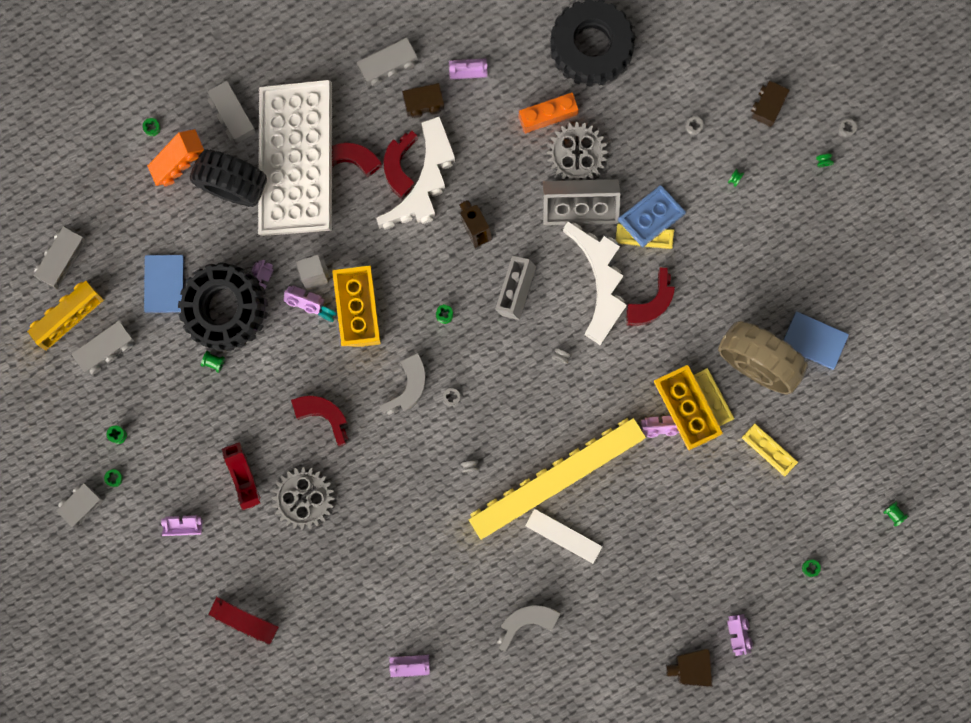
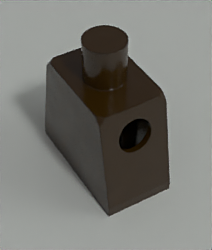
[459,200,492,248]
[666,649,712,687]

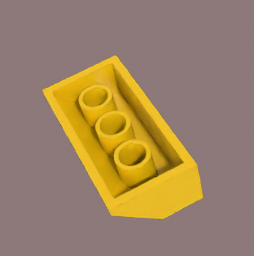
[332,266,381,347]
[27,281,104,350]
[654,365,723,450]

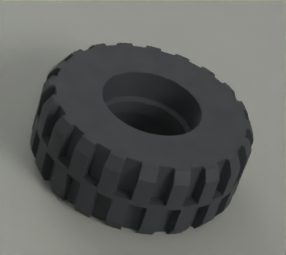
[550,0,635,87]
[178,263,268,351]

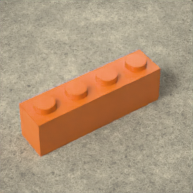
[148,129,204,186]

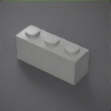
[357,38,418,87]
[207,81,256,144]
[34,227,86,290]
[296,255,330,290]
[495,256,536,320]
[71,321,135,375]

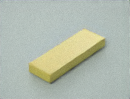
[616,224,674,249]
[694,368,735,427]
[742,423,798,476]

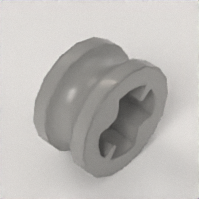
[686,116,703,135]
[839,119,857,137]
[552,349,571,364]
[443,388,460,406]
[461,460,479,473]

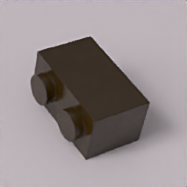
[751,80,790,127]
[402,83,444,118]

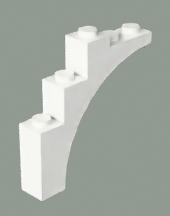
[376,117,455,230]
[563,222,627,345]

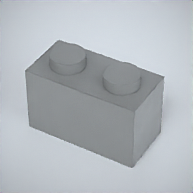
[56,483,104,528]

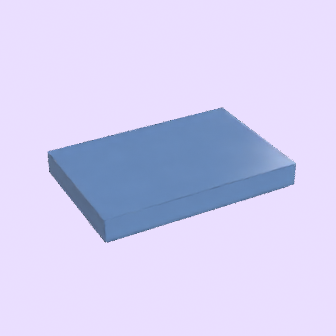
[618,185,686,248]
[144,255,184,313]
[784,311,849,370]

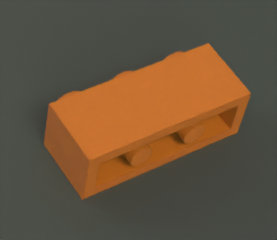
[518,93,579,133]

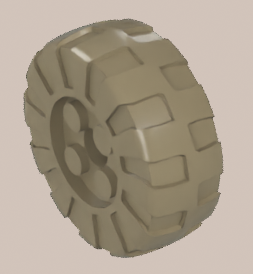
[718,321,808,395]

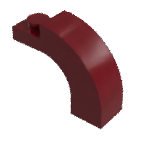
[384,130,418,200]
[332,143,382,178]
[626,267,675,326]
[291,396,348,447]
[222,442,261,511]
[208,597,279,645]

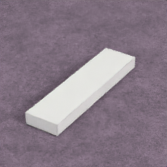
[525,509,602,564]

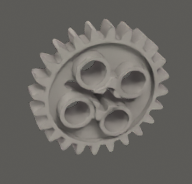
[546,122,608,181]
[271,467,335,531]

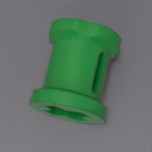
[436,304,453,324]
[201,350,225,373]
[106,425,127,444]
[883,501,909,527]

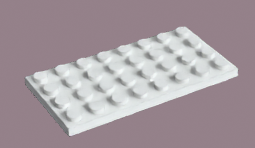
[258,80,332,236]

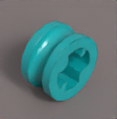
[318,306,337,322]

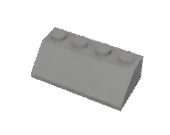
[543,179,620,225]

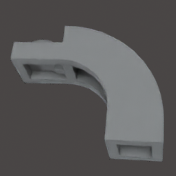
[380,353,425,416]
[497,606,560,652]

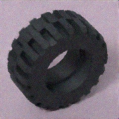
[190,149,267,207]

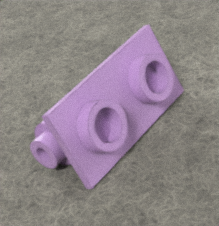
[449,59,487,79]
[249,260,273,296]
[284,285,324,314]
[641,416,680,438]
[161,515,203,536]
[727,614,753,656]
[389,655,430,677]

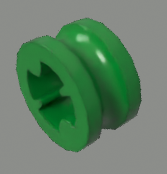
[142,118,161,136]
[816,154,834,168]
[728,168,744,187]
[104,469,123,487]
[802,559,821,577]

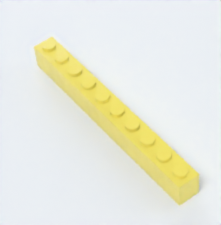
[469,418,646,540]

